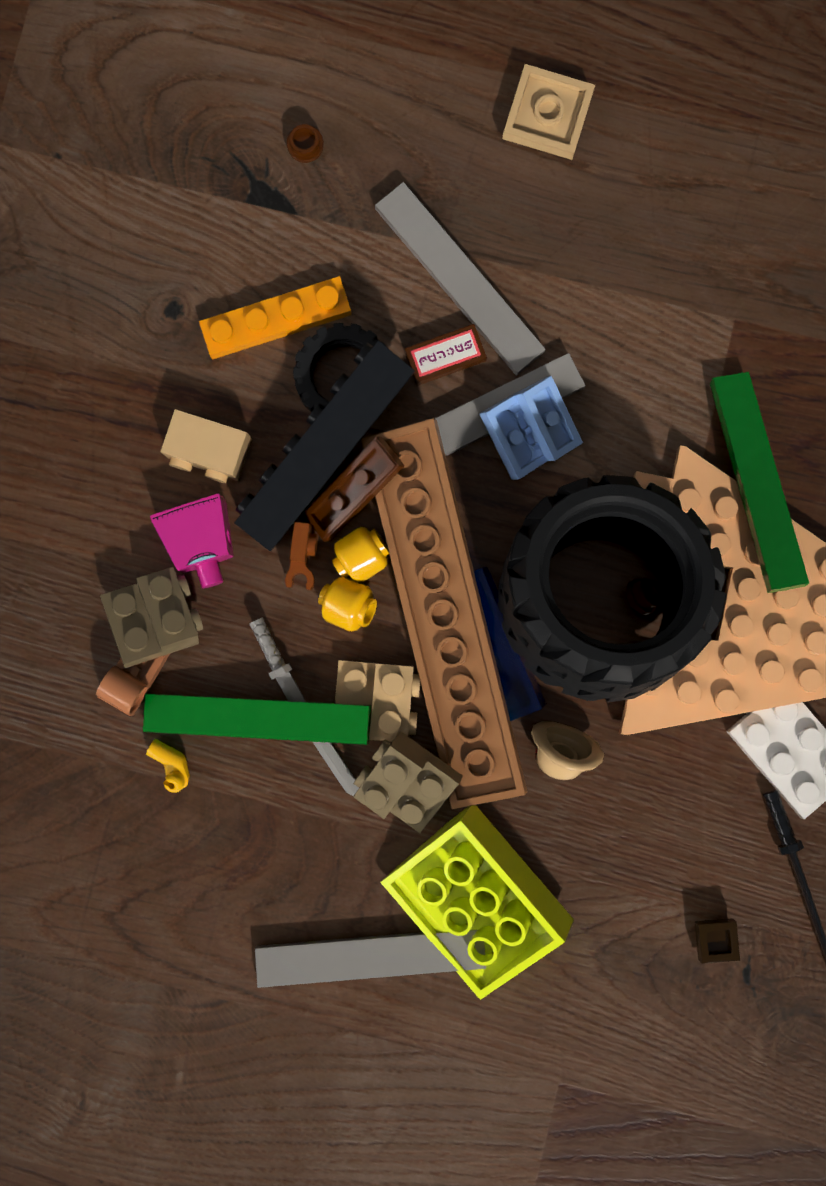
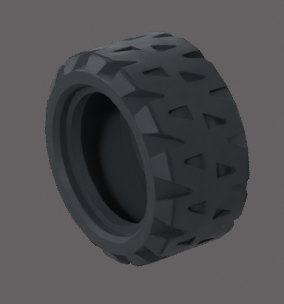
[498,475,726,702]

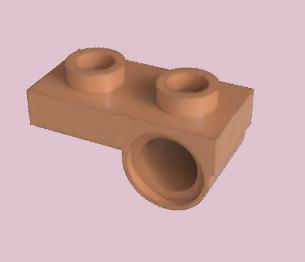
[96,654,170,716]

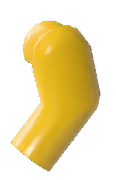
[146,739,190,793]

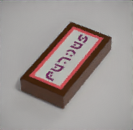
[405,324,487,386]

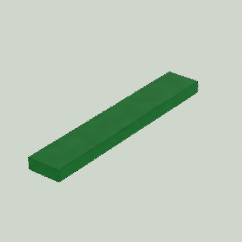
[710,372,809,593]
[143,694,371,745]

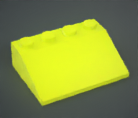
[380,805,574,1000]

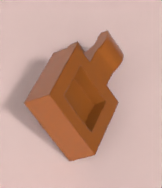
[285,522,318,591]

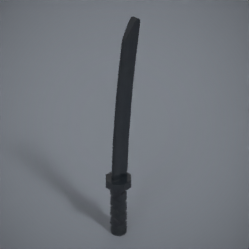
[763,790,826,961]

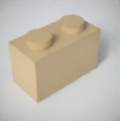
[160,409,252,483]

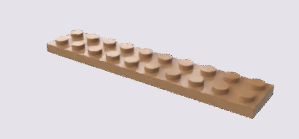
[362,418,528,809]

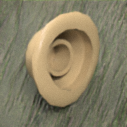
[531,721,604,780]

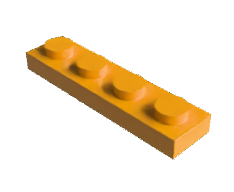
[199,276,352,360]

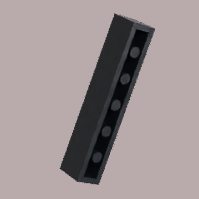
[234,340,415,551]

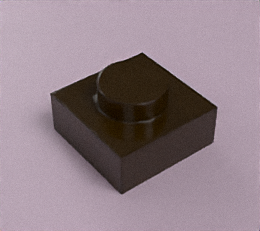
[695,918,740,964]

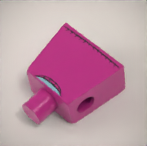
[150,493,234,589]

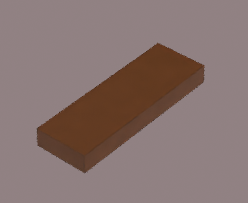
[302,437,405,542]

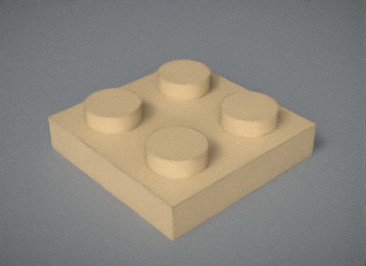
[502,64,595,160]

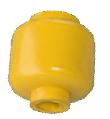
[332,527,389,583]
[318,577,377,632]

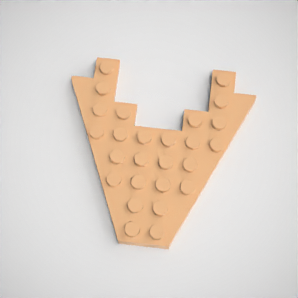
[619,445,826,735]

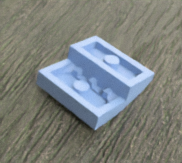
[479,376,583,480]

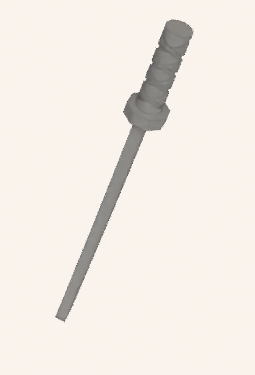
[249,617,359,796]

